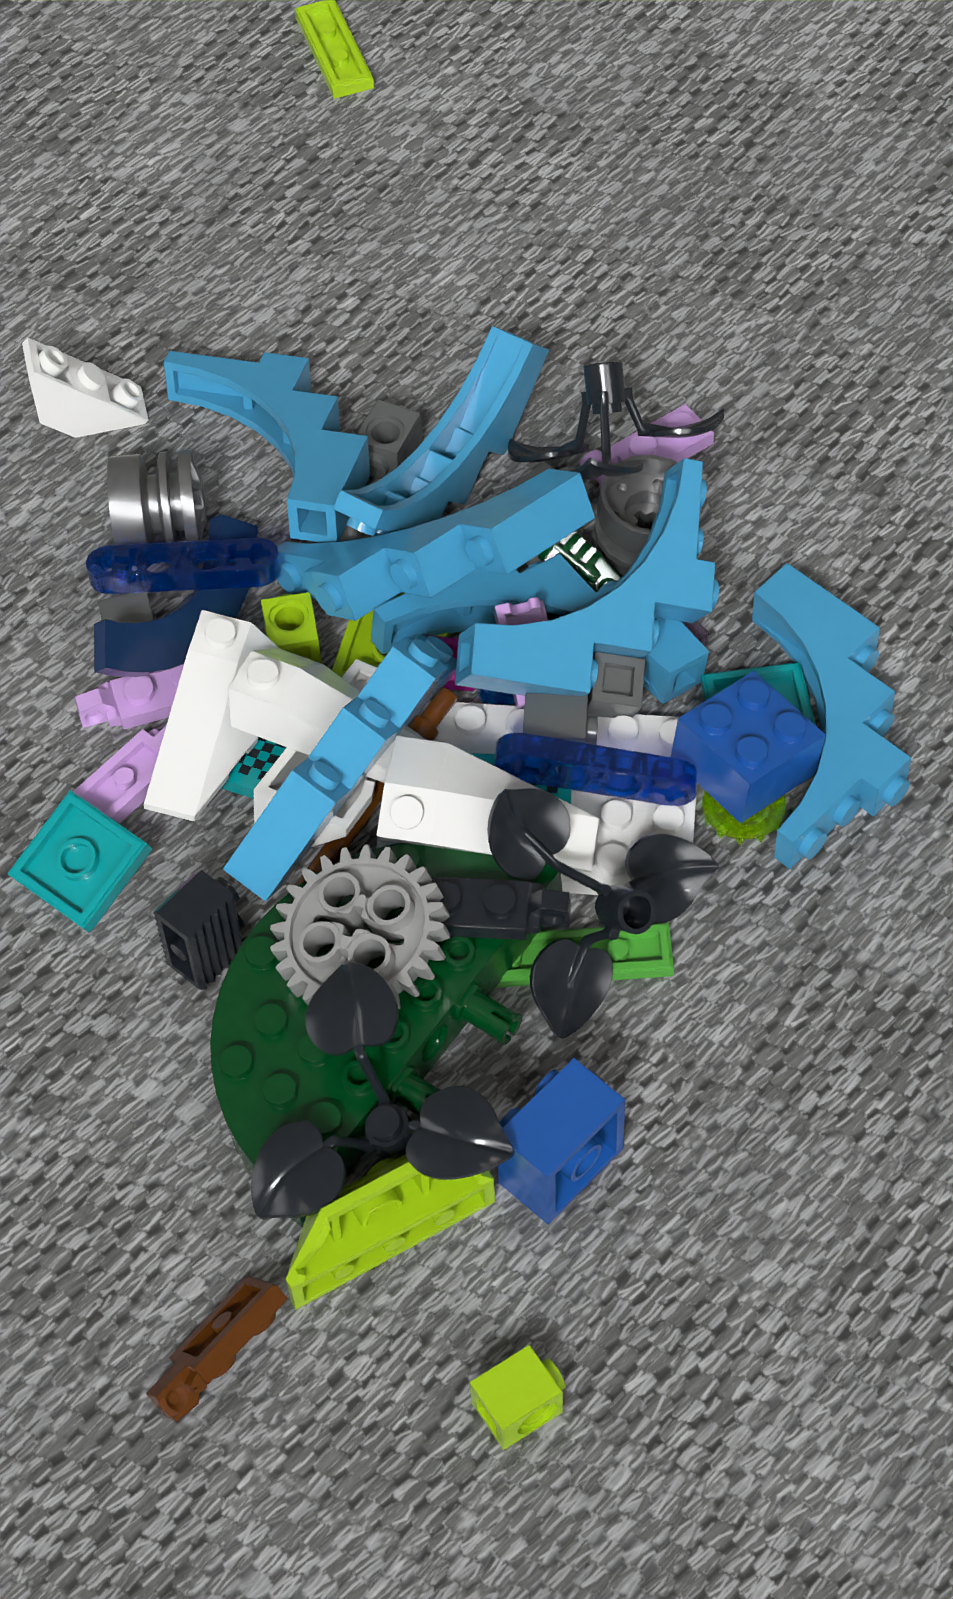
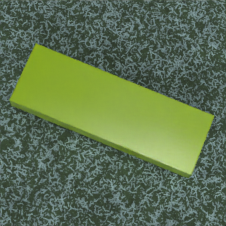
[294,0,374,99]

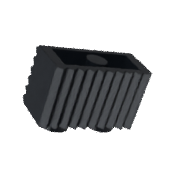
[153,870,245,990]

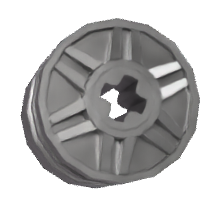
[107,449,207,559]
[591,455,702,577]

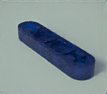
[86,538,281,594]
[494,733,697,806]

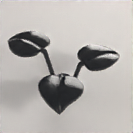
[508,361,725,479]
[487,788,719,1039]
[251,962,515,1220]

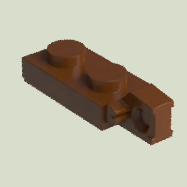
[146,1276,288,1422]

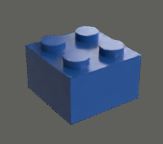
[670,671,826,823]
[498,1058,625,1225]

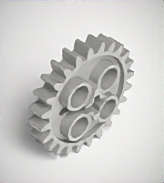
[270,845,450,1009]

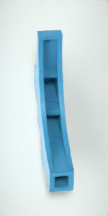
[333,326,549,537]
[164,351,370,543]
[455,458,719,696]
[270,469,595,621]
[371,554,709,704]
[752,563,911,869]
[223,634,457,902]

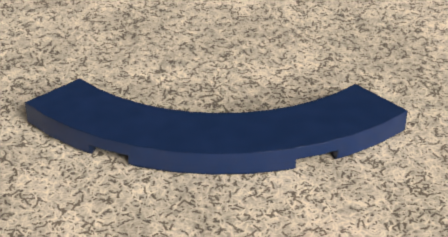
[94,514,258,677]

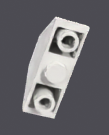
[22,338,148,438]

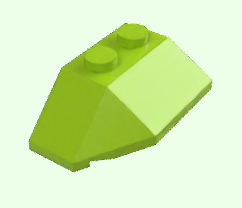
[286,1154,495,1310]

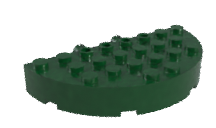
[210,842,562,1228]

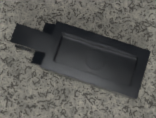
[430,877,571,940]

